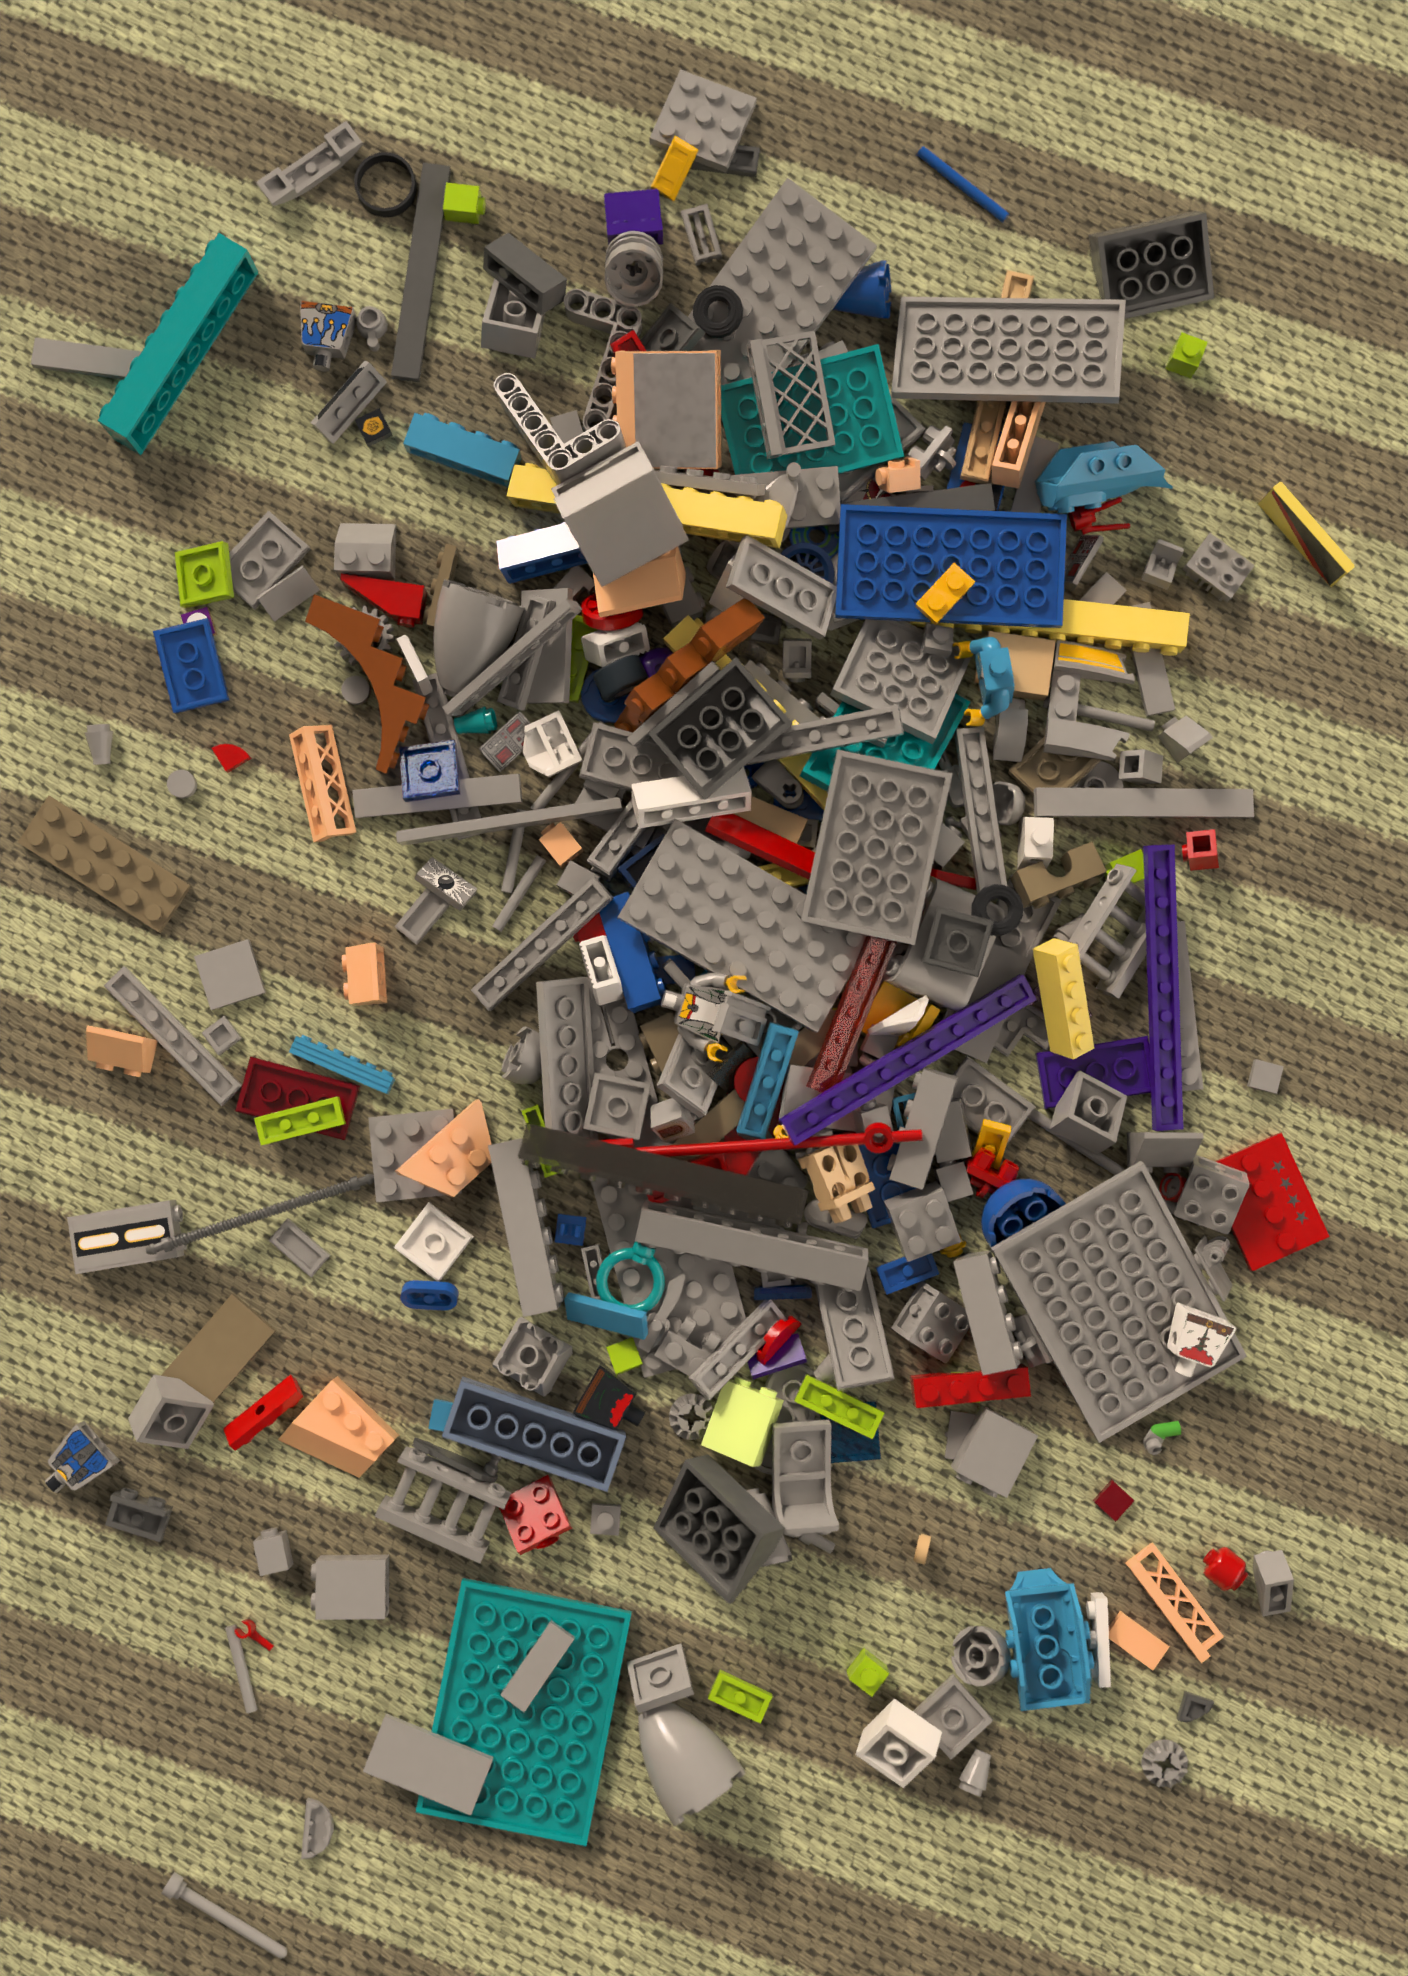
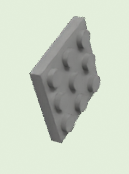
[650,69,757,173]
[368,1109,462,1202]

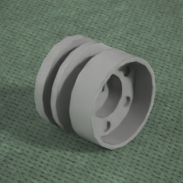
[604,231,663,307]

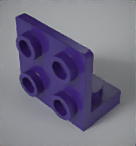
[604,189,663,246]

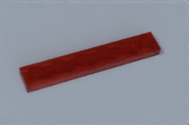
[806,935,897,1093]

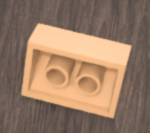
[593,546,686,618]

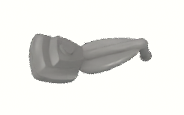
[707,462,801,581]

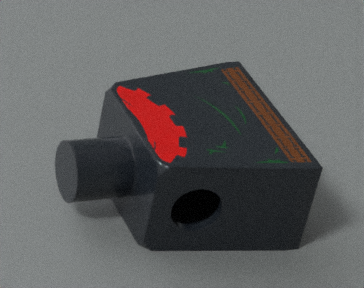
[573,1362,646,1430]

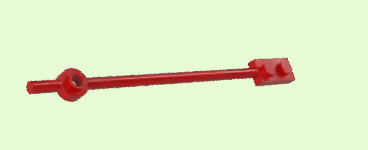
[575,1122,923,1172]

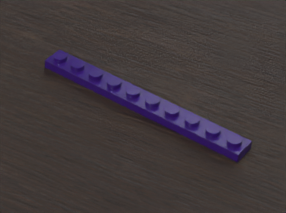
[1143,844,1183,1131]
[779,974,1037,1145]

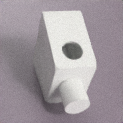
[1017,816,1054,869]

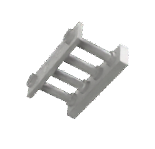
[1067,864,1178,999]
[375,1446,511,1563]

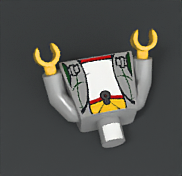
[661,972,747,1062]

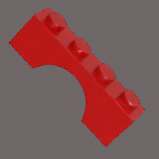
[910,1364,1031,1408]

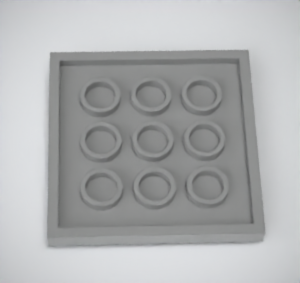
[830,619,971,744]

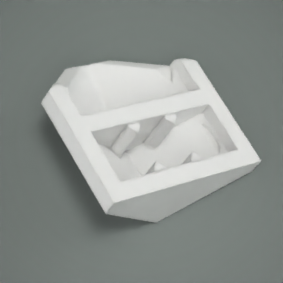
[523,710,583,777]
[867,995,929,1036]

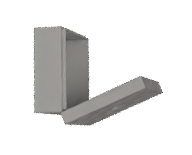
[551,441,689,587]

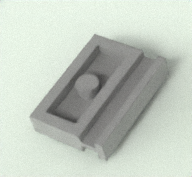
[712,990,771,1046]

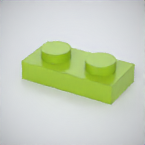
[708,1670,772,1724]

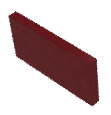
[235,1057,360,1140]

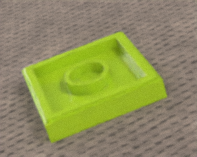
[174,541,234,608]

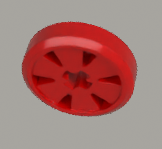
[581,593,643,631]

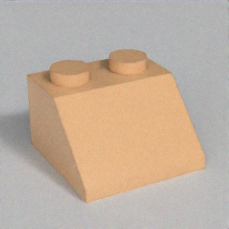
[342,943,387,1006]
[86,1025,158,1077]

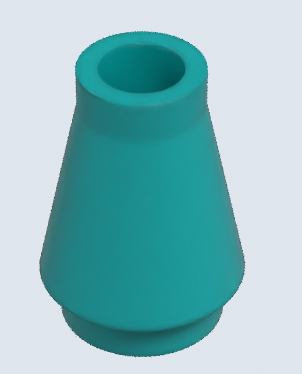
[454,706,498,734]

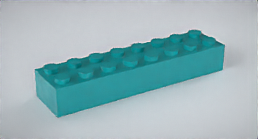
[98,233,259,456]

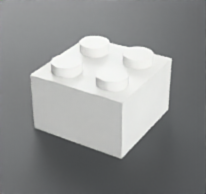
[855,1699,942,1788]

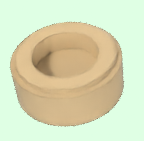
[914,1534,931,1565]

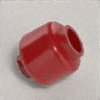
[1202,1547,1248,1591]

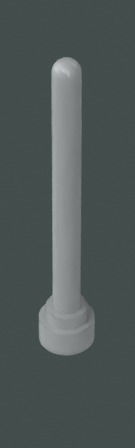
[161,1872,287,1959]

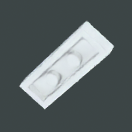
[1086,1592,1111,1688]

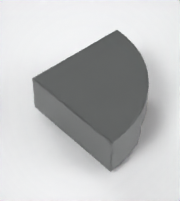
[1176,1691,1214,1722]

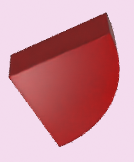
[211,744,252,773]

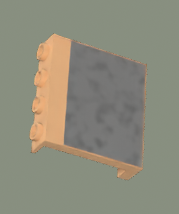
[611,350,722,469]

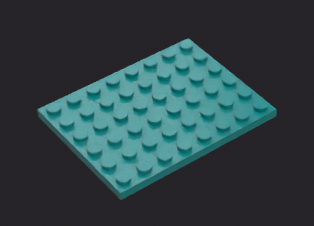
[416,1578,632,1846]

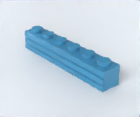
[289,1034,396,1094]

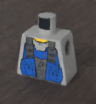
[45,1421,120,1493]

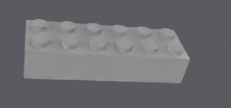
[488,1138,565,1317]

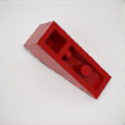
[340,573,428,628]

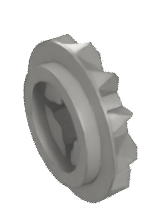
[669,1394,714,1440]
[1141,1739,1189,1788]

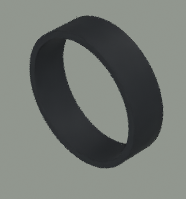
[354,152,417,218]

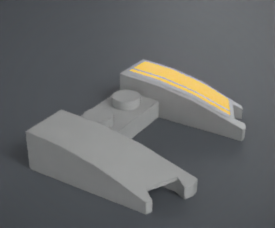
[1043,640,1135,761]

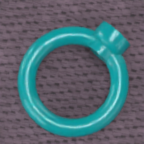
[596,1241,665,1312]

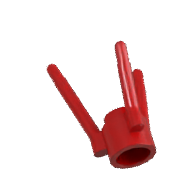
[1068,497,1131,535]

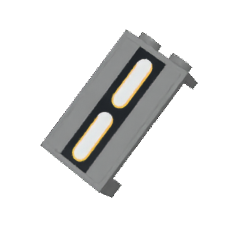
[67,1200,187,1274]

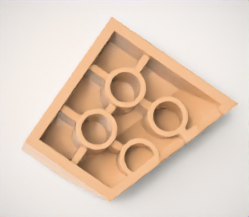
[278,1376,399,1478]

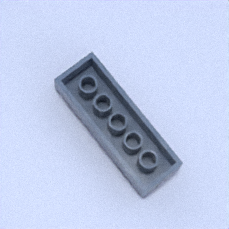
[442,1377,626,1492]

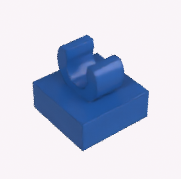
[555,1214,587,1246]

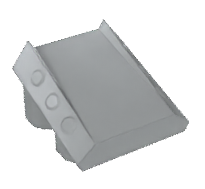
[492,1317,573,1397]

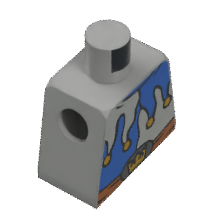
[300,301,357,372]

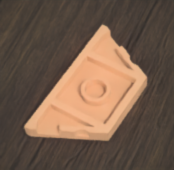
[395,1099,492,1197]

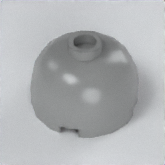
[501,1026,542,1085]
[951,1626,1011,1686]

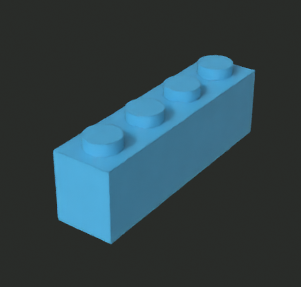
[403,413,522,487]

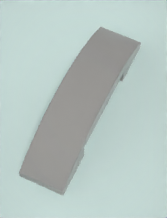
[256,121,363,206]

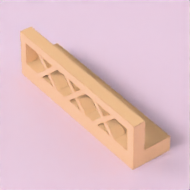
[289,725,356,843]
[1125,1543,1224,1663]

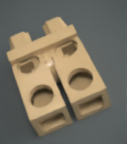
[798,1145,875,1223]

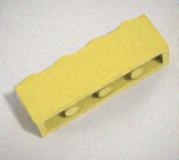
[1033,938,1094,1060]

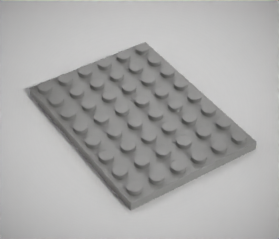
[991,1161,1247,1443]

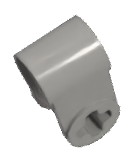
[751,760,804,809]

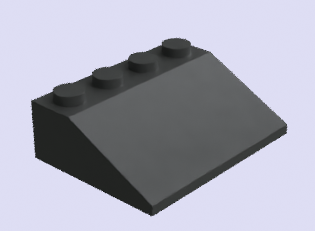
[1088,211,1214,319]
[648,657,793,800]
[653,1454,785,1604]

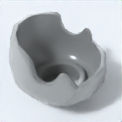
[992,781,1025,825]

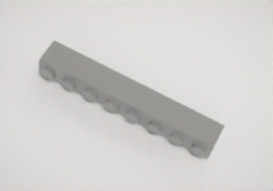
[635,1199,869,1291]

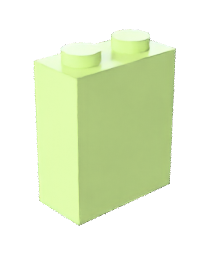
[701,1376,784,1467]

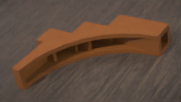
[305,594,429,773]
[614,598,765,733]

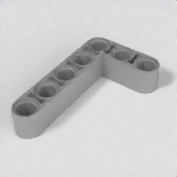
[564,289,642,432]
[494,373,626,485]

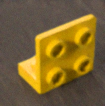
[857,981,940,1050]

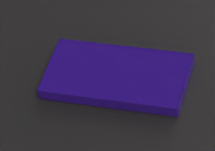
[1035,1036,1151,1109]

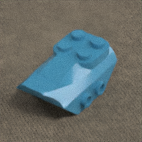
[1035,441,1173,513]
[1005,1568,1094,1711]

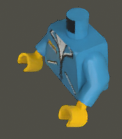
[952,637,1015,726]

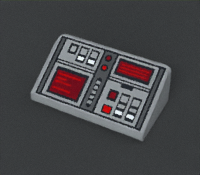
[1064,535,1104,591]
[479,711,531,772]

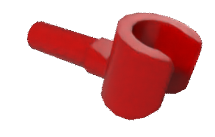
[235,1619,274,1651]

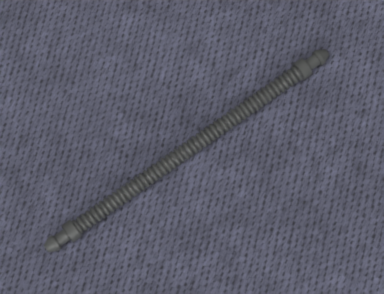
[146,1174,374,1255]

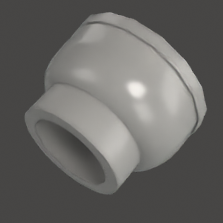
[356,306,388,352]

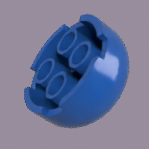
[981,1179,1066,1248]

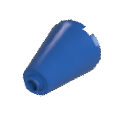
[832,260,891,319]

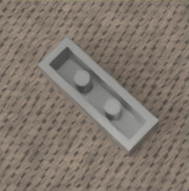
[581,1244,603,1300]

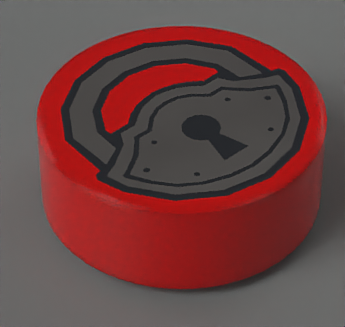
[1159,1173,1187,1203]

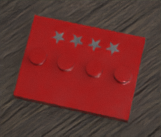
[1215,1132,1330,1271]

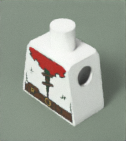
[1167,1302,1236,1377]

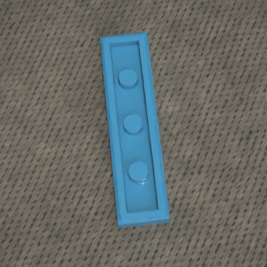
[736,1022,799,1139]

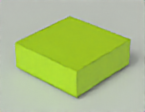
[606,1337,643,1375]

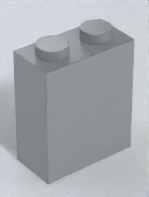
[951,1405,1038,1498]
[311,1555,389,1620]

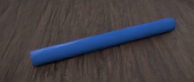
[917,146,1009,223]

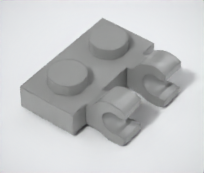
[654,1316,721,1376]

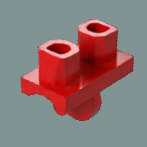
[965,1147,1019,1198]

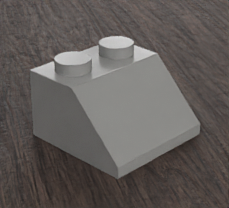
[334,523,396,580]
[1050,1070,1127,1155]
[128,1375,214,1449]

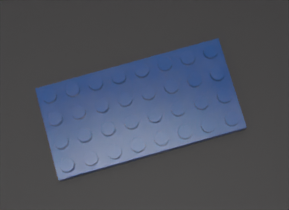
[835,504,1067,628]

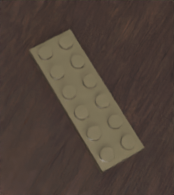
[18,795,192,933]

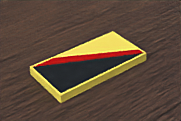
[1258,482,1355,587]

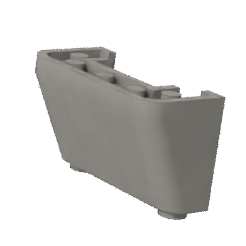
[881,876,1004,1011]

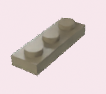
[424,544,460,632]

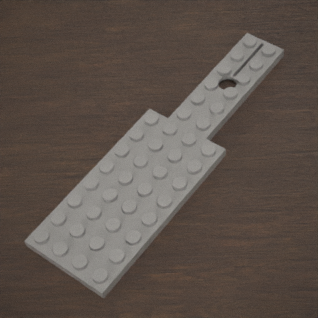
[588,981,746,1378]

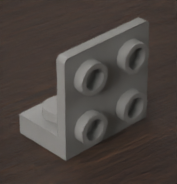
[1174,1155,1250,1234]
[891,1281,970,1363]

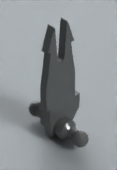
[412,1437,503,1500]

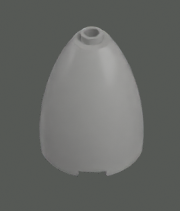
[433,579,525,697]
[638,1702,746,1826]

